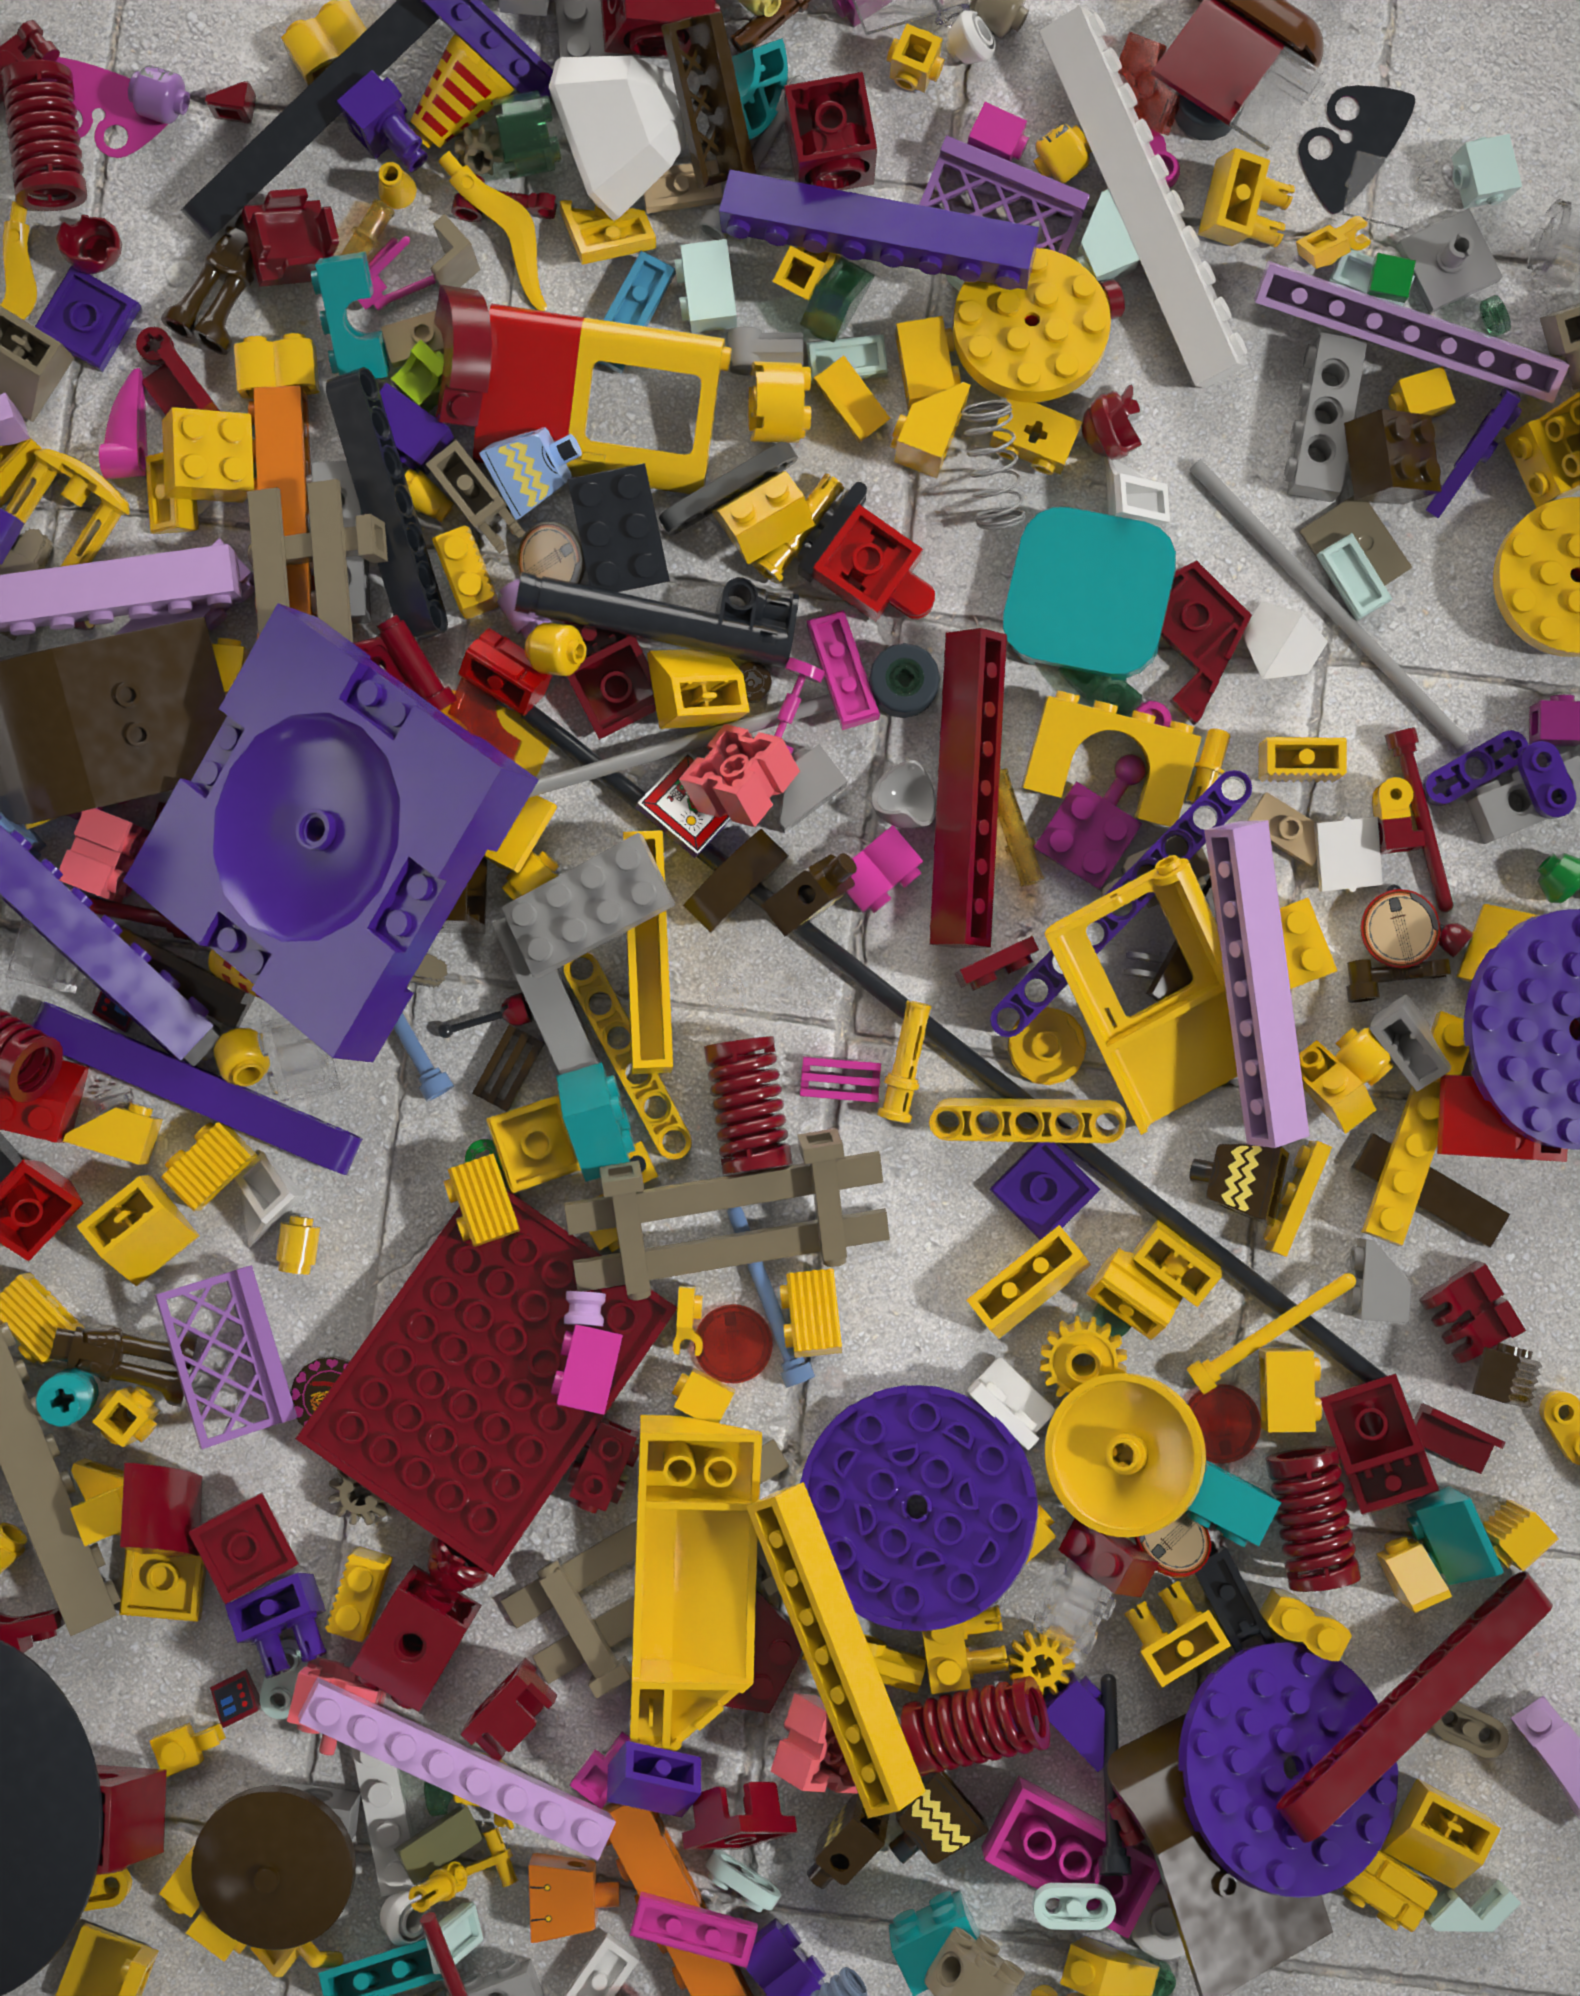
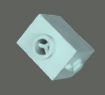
[1451,134,1522,209]

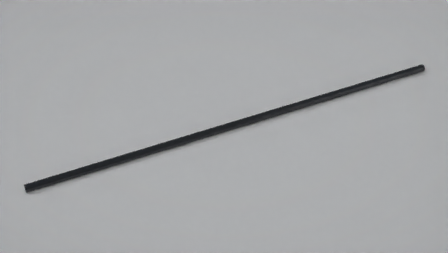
[520,705,1387,1383]

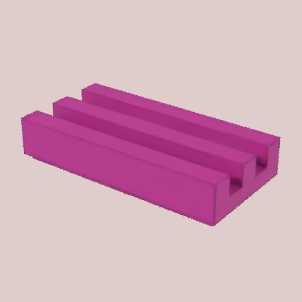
[800,1057,881,1103]

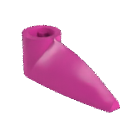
[99,368,148,479]

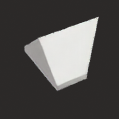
[1105,457,1170,525]
[1242,601,1328,680]
[235,1151,305,1249]

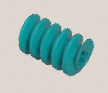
[36,1367,99,1427]

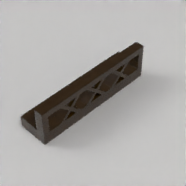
[661,11,757,188]
[116,923,255,1029]

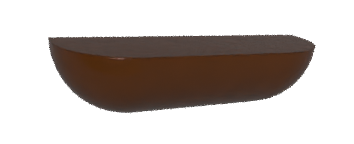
[1197,0,1324,77]

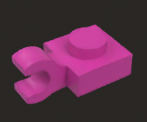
[570,1731,630,1809]

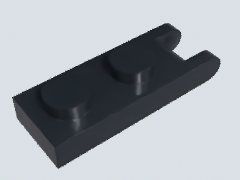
[796,482,867,583]
[1195,1546,1275,1654]

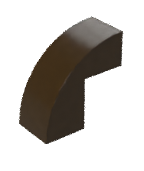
[683,829,789,933]

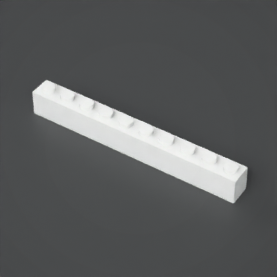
[1039,5,1247,388]

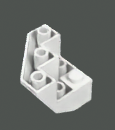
[549,56,698,221]

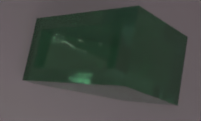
[800,256,875,343]

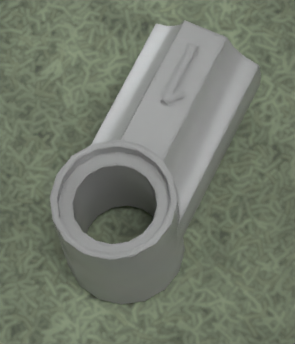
[727,326,803,375]

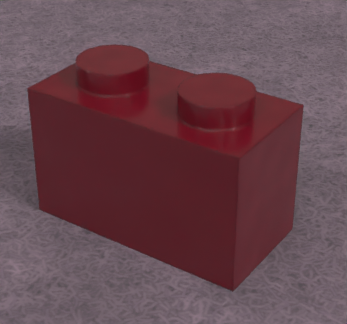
[1058,1518,1160,1598]

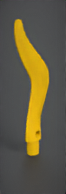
[438,151,547,311]
[0,201,37,320]

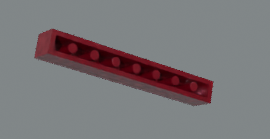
[929,628,1007,948]

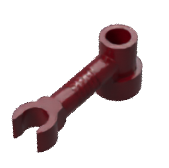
[451,174,557,222]

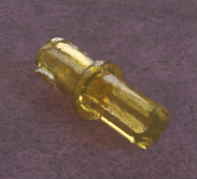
[340,199,395,256]

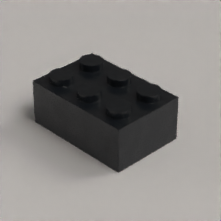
[567,463,670,592]

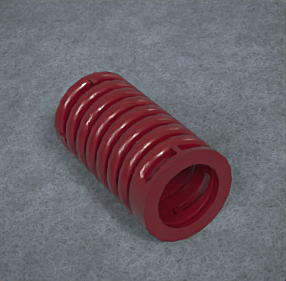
[0,60,87,211]
[0,1008,63,1103]
[704,1036,793,1174]
[1265,1446,1361,1592]
[901,1676,1050,1776]

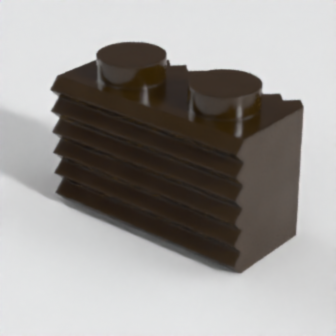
[1472,1342,1542,1408]

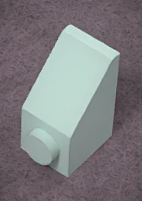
[1075,189,1139,282]

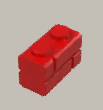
[458,628,553,716]

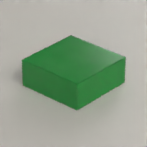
[1367,253,1416,303]

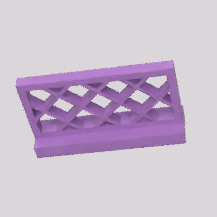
[919,135,1090,255]
[154,1265,298,1449]

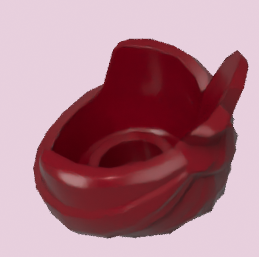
[1081,384,1142,460]
[427,1536,489,1592]

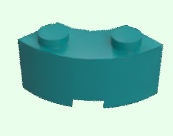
[732,38,788,140]

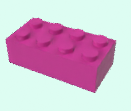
[981,1775,1161,1939]

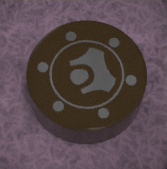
[739,662,772,703]

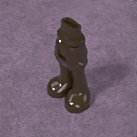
[161,214,255,355]
[50,1327,198,1407]

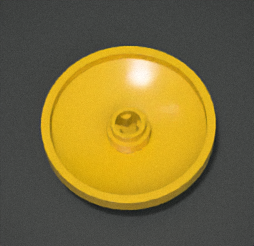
[1045,1373,1206,1538]

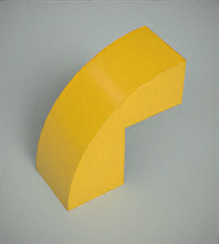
[772,245,841,301]

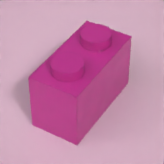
[551,1324,623,1415]

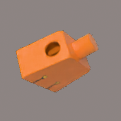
[528,1853,621,1943]

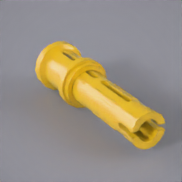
[752,473,845,584]
[877,1000,931,1123]

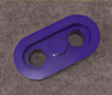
[1517,741,1577,819]

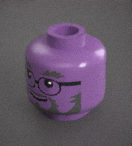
[128,65,190,124]

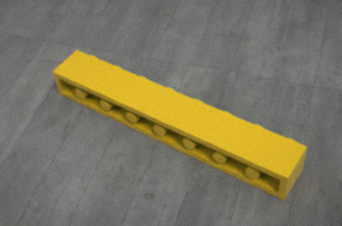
[746,1482,926,1818]

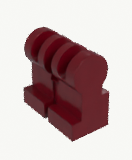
[1419,1261,1526,1364]

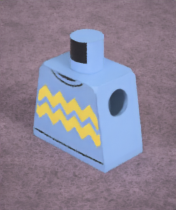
[479,427,582,520]

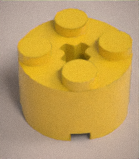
[748,361,811,443]

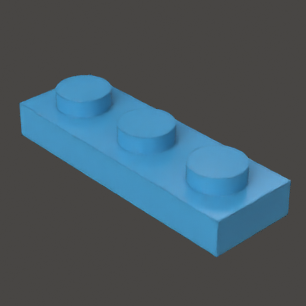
[599,250,676,374]

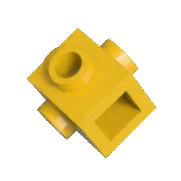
[886,24,945,93]
[92,1386,161,1447]

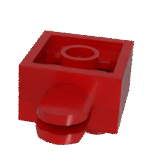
[813,504,935,622]

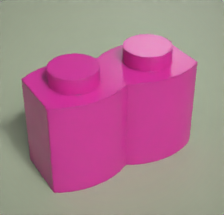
[846,825,923,913]

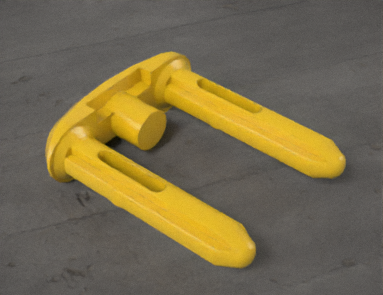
[5,448,130,567]

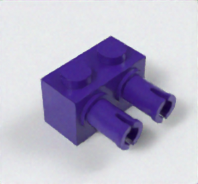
[337,70,428,172]
[225,1572,327,1679]

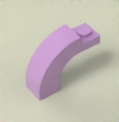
[1511,1696,1580,1820]

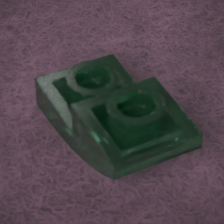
[1058,667,1142,716]

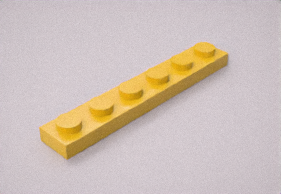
[1361,1011,1470,1246]

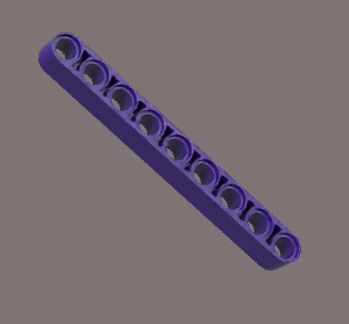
[990,770,1252,1037]
[31,1001,363,1175]

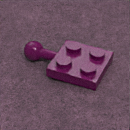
[1033,754,1146,890]

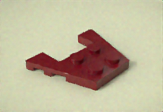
[1161,560,1252,725]
[724,1589,802,1714]

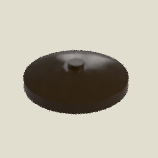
[191,1785,356,1950]

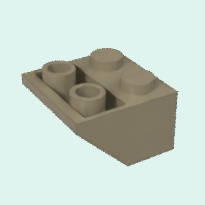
[0,306,75,422]

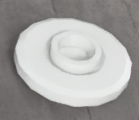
[1131,1881,1185,1959]

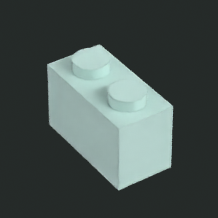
[674,239,737,333]

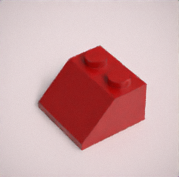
[0,1059,90,1143]
[0,1159,84,1262]

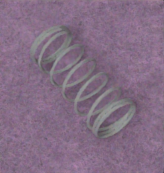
[961,400,1026,530]

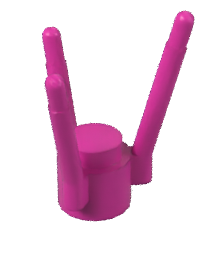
[358,236,436,311]

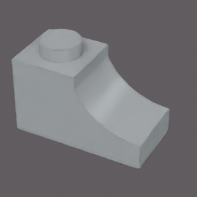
[1370,994,1451,1091]

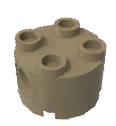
[924,1927,1025,1996]

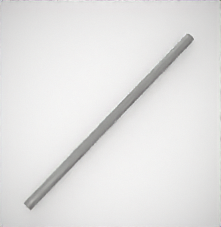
[1190,459,1470,750]
[529,694,835,798]

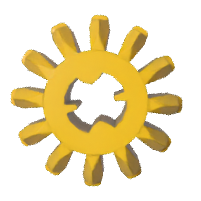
[1006,1627,1075,1695]

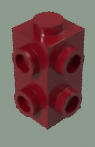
[566,1417,639,1514]

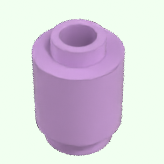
[497,579,552,639]

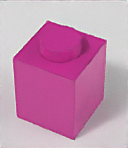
[967,102,1029,162]

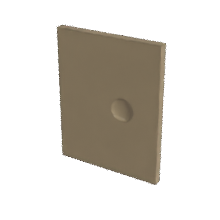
[1299,495,1413,586]

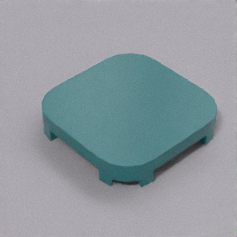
[1003,507,1176,681]

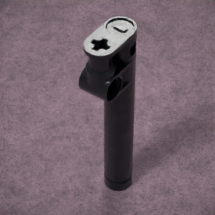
[514,572,799,669]

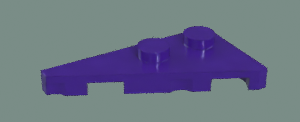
[1426,387,1522,518]

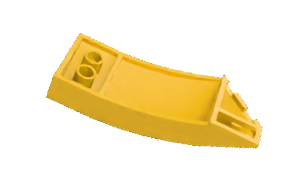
[630,1415,762,1752]

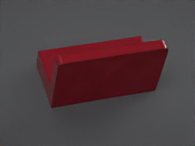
[142,342,220,415]
[1414,1403,1506,1474]

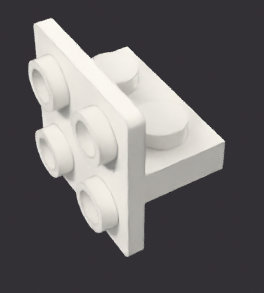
[962,1357,1056,1451]

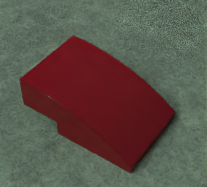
[561,622,656,740]
[1320,1373,1440,1516]
[120,1463,203,1557]

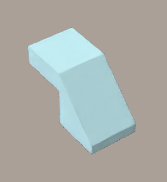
[1424,1879,1521,1932]

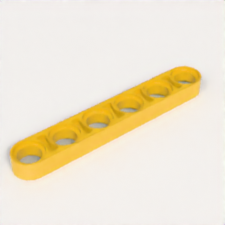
[564,953,692,1160]

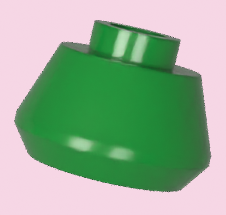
[1537,853,1580,904]

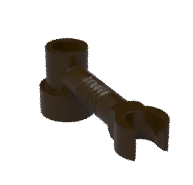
[1346,959,1451,1003]

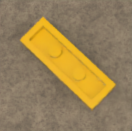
[1263,1141,1332,1257]

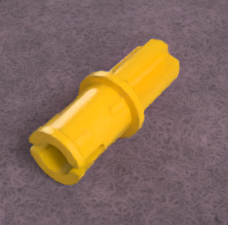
[1186,728,1231,804]

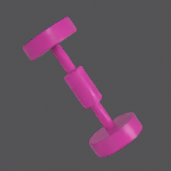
[774,657,825,755]

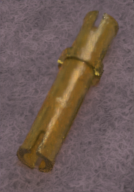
[998,768,1045,887]

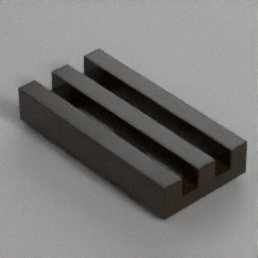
[472,1024,545,1112]

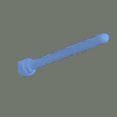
[393,1013,454,1102]
[727,1207,815,1388]

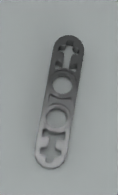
[658,442,798,536]

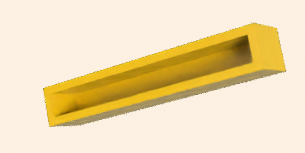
[622,830,673,1074]

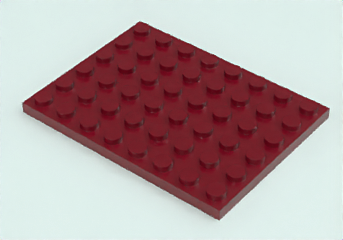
[295,1190,677,1577]

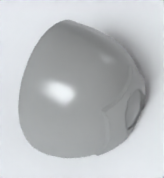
[872,760,936,828]

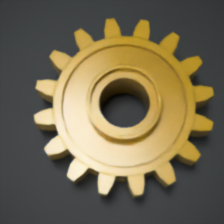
[1040,1315,1127,1398]

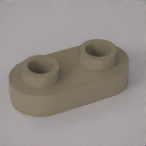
[1432,1701,1509,1758]

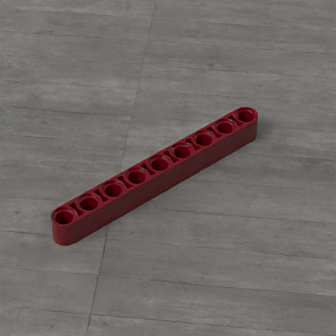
[1276,1571,1553,1843]

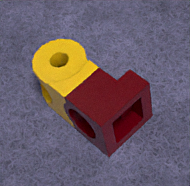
[1372,777,1426,855]

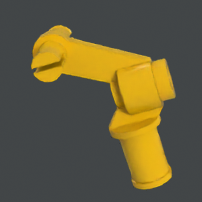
[408,1826,519,1912]

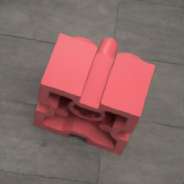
[679,724,800,827]
[59,808,151,903]
[287,1657,386,1755]
[770,1693,858,1794]

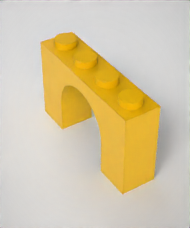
[1021,690,1202,827]

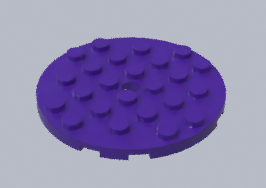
[1464,909,1580,1150]
[800,1385,1038,1631]
[1178,1642,1398,1898]

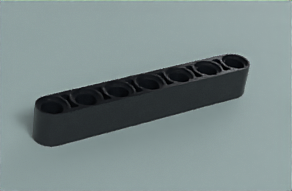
[326,367,448,641]

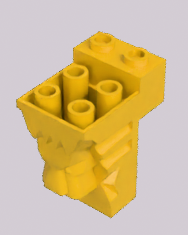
[1504,391,1580,508]

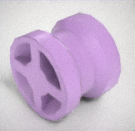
[564,1291,606,1326]

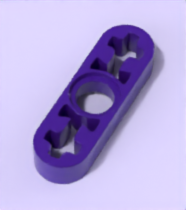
[1422,730,1528,806]

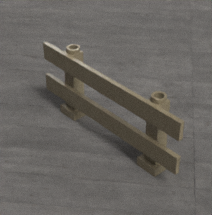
[247,479,388,643]
[564,1128,890,1300]
[500,1439,790,1699]

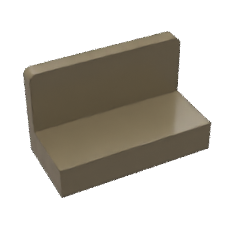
[430,213,481,289]

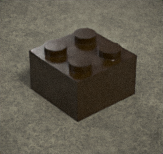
[1344,409,1442,505]

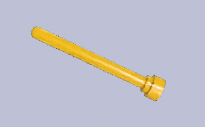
[1186,1273,1356,1394]

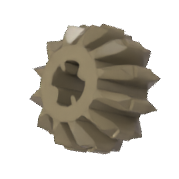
[328,1468,388,1525]

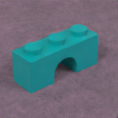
[311,251,390,379]

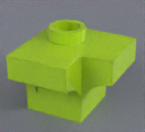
[391,340,444,413]

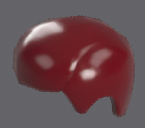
[56,214,123,275]

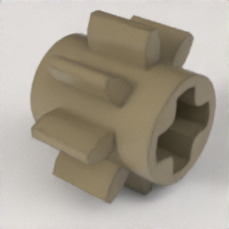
[455,125,503,176]

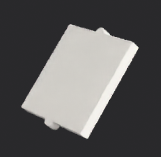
[1314,816,1383,892]

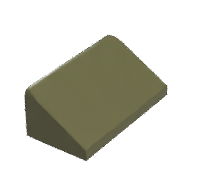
[393,1804,483,1885]

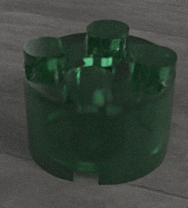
[492,90,562,180]

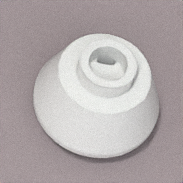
[946,10,996,64]
[380,1890,432,1947]

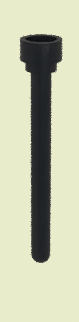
[1098,1674,1132,1876]

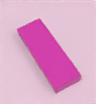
[807,610,880,730]
[629,1891,758,1968]

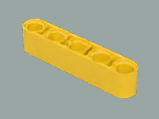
[929,1098,1127,1143]

